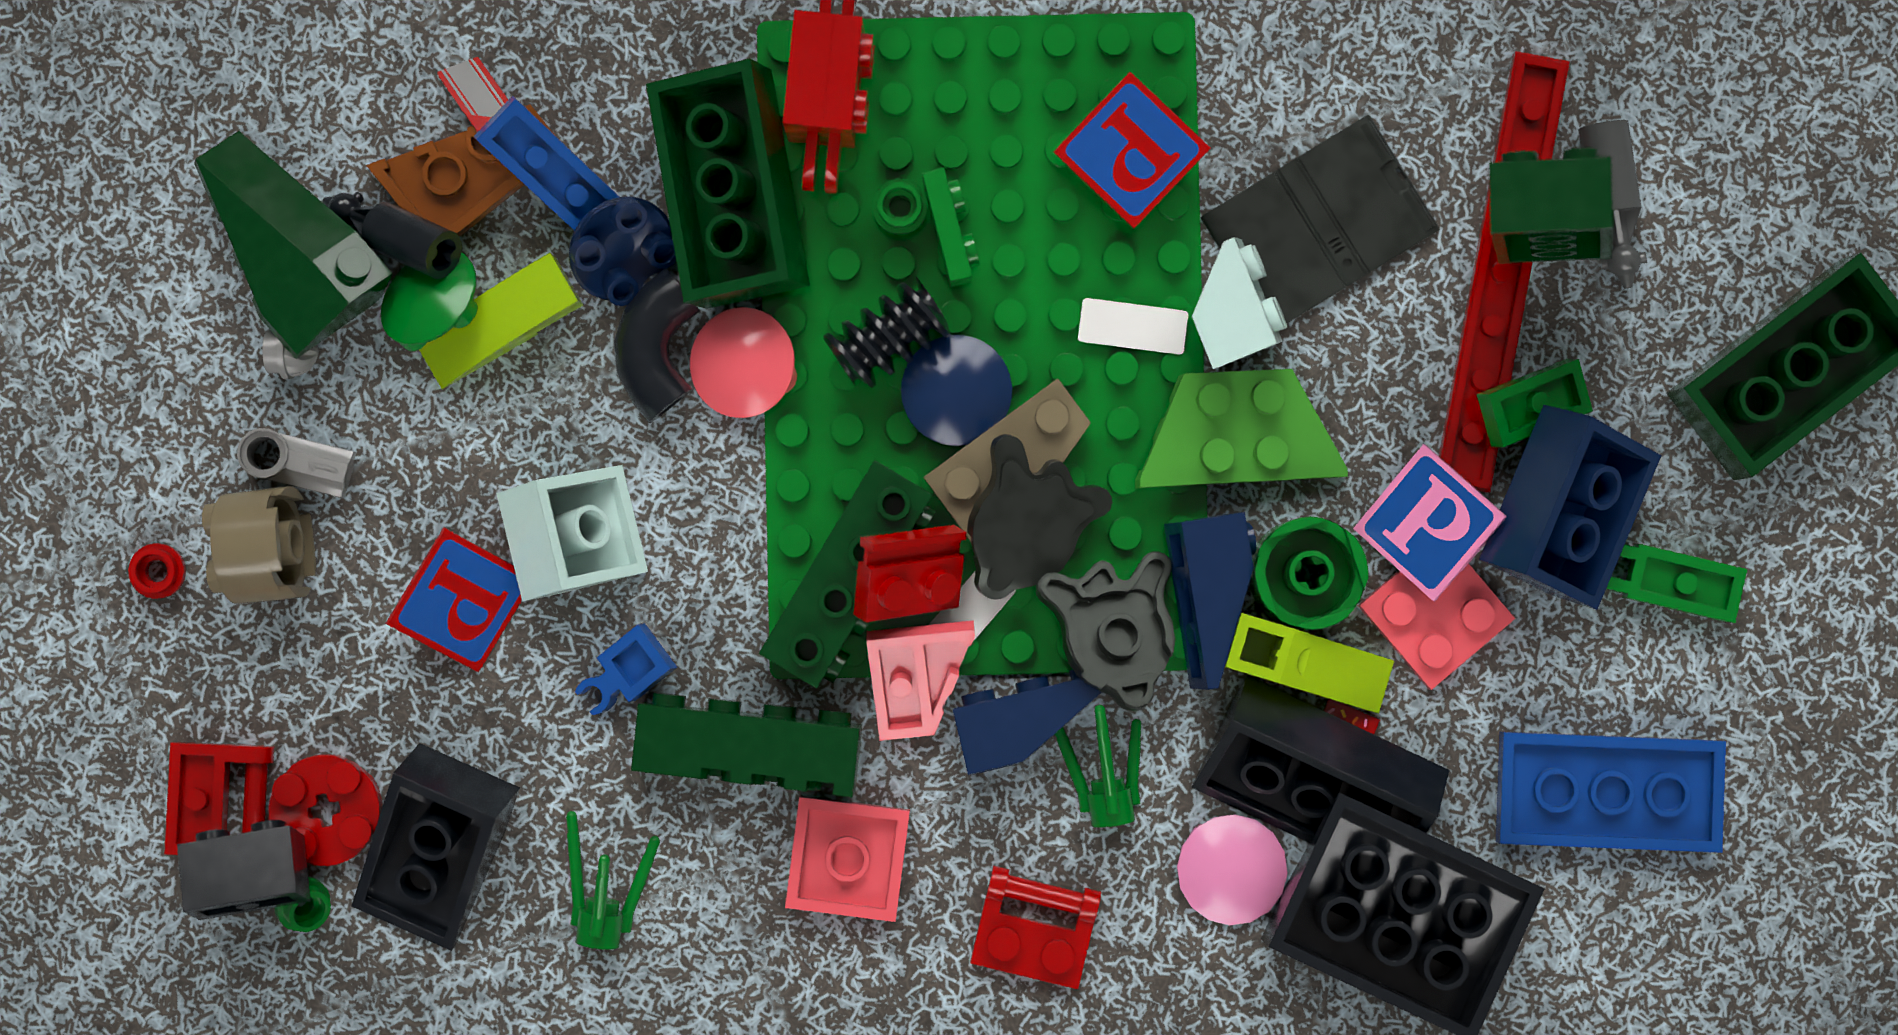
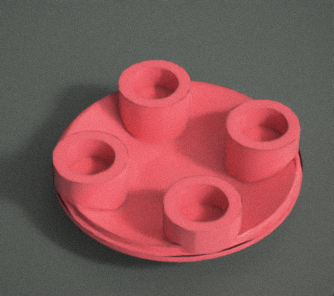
[690,307,797,418]

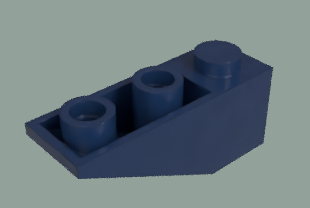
[953,670,1103,776]

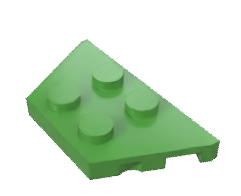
[1135,369,1348,488]

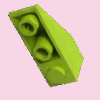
[1225,613,1394,714]

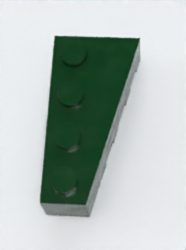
[631,693,863,797]

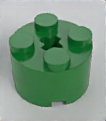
[1249,517,1368,629]

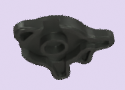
[967,434,1113,600]
[1036,551,1175,711]

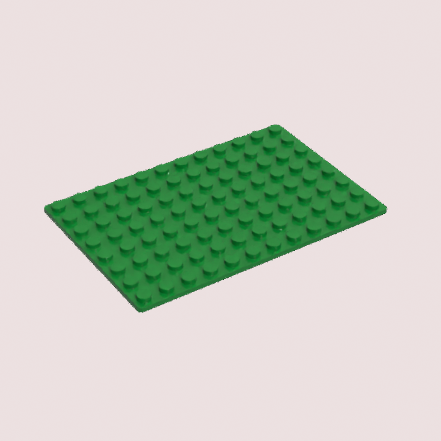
[757,12,1207,679]

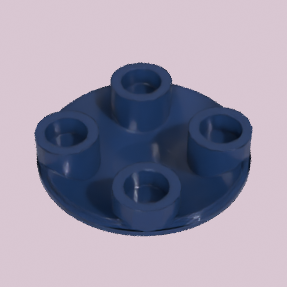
[569,196,676,306]
[901,335,1012,446]

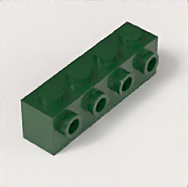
[758,460,936,689]

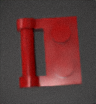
[164,742,275,855]
[970,865,1101,989]

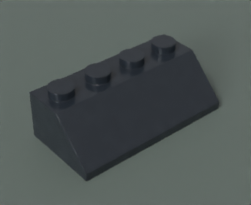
[1191,675,1450,843]

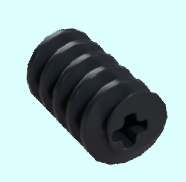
[823,276,951,388]

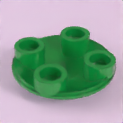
[381,252,478,351]

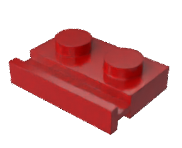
[853,525,967,622]

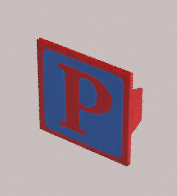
[1053,72,1211,229]
[386,527,522,673]

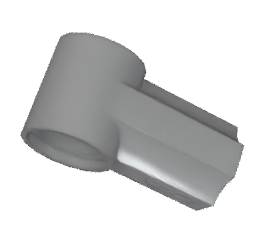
[237,428,356,498]

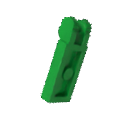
[1606,544,1747,623]

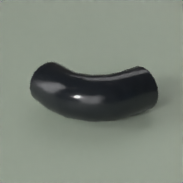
[614,268,700,423]

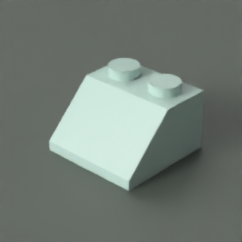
[496,465,648,602]

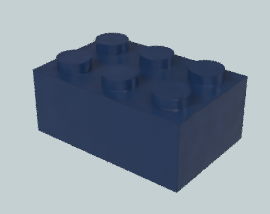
[1479,405,1662,610]

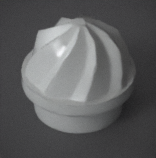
[262,329,319,379]

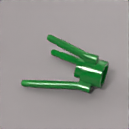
[1055,704,1141,828]
[566,811,660,950]

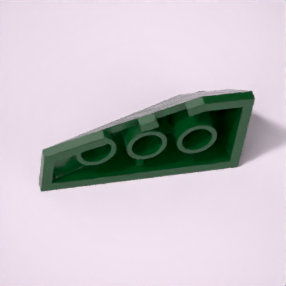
[194,131,392,359]

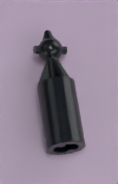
[322,192,462,279]

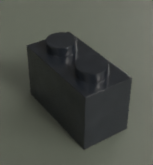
[177,820,311,920]

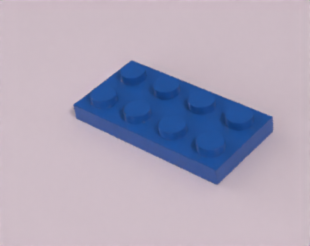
[1496,731,1726,853]

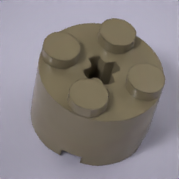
[202,486,316,605]

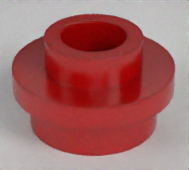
[128,543,186,599]

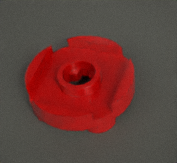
[269,754,383,866]

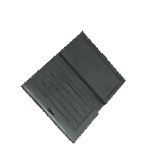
[1200,115,1441,323]

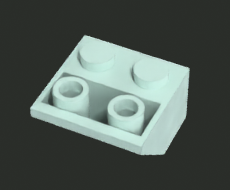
[1192,237,1287,369]

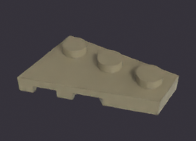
[923,378,1091,542]

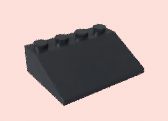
[1261,792,1545,1035]

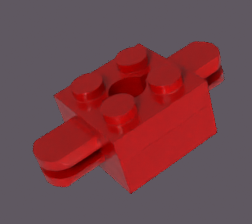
[783,0,875,194]

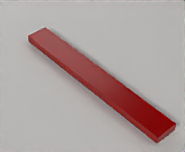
[1439,51,1570,493]

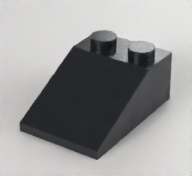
[352,743,520,951]

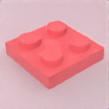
[1357,564,1516,690]
[785,796,910,922]

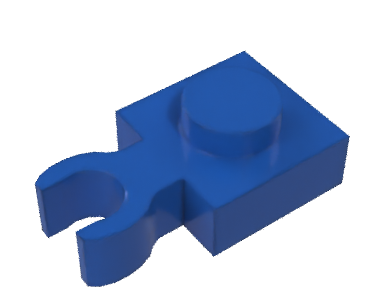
[575,623,677,715]

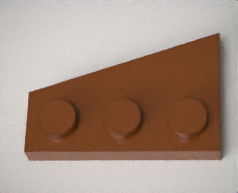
[366,104,556,237]

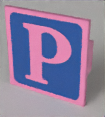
[1353,444,1507,601]

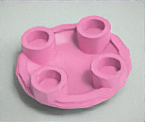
[1177,814,1288,926]

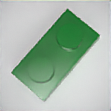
[922,167,980,288]
[1477,359,1593,447]

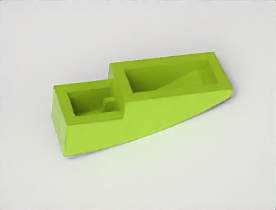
[419,253,583,390]

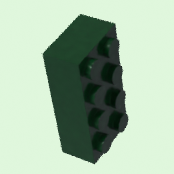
[646,58,810,309]
[1489,148,1613,264]
[1666,252,1898,480]

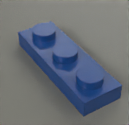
[474,96,620,231]

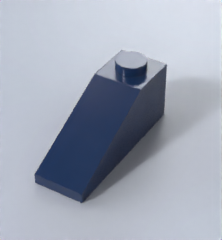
[1164,512,1256,690]

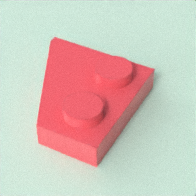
[866,620,975,741]

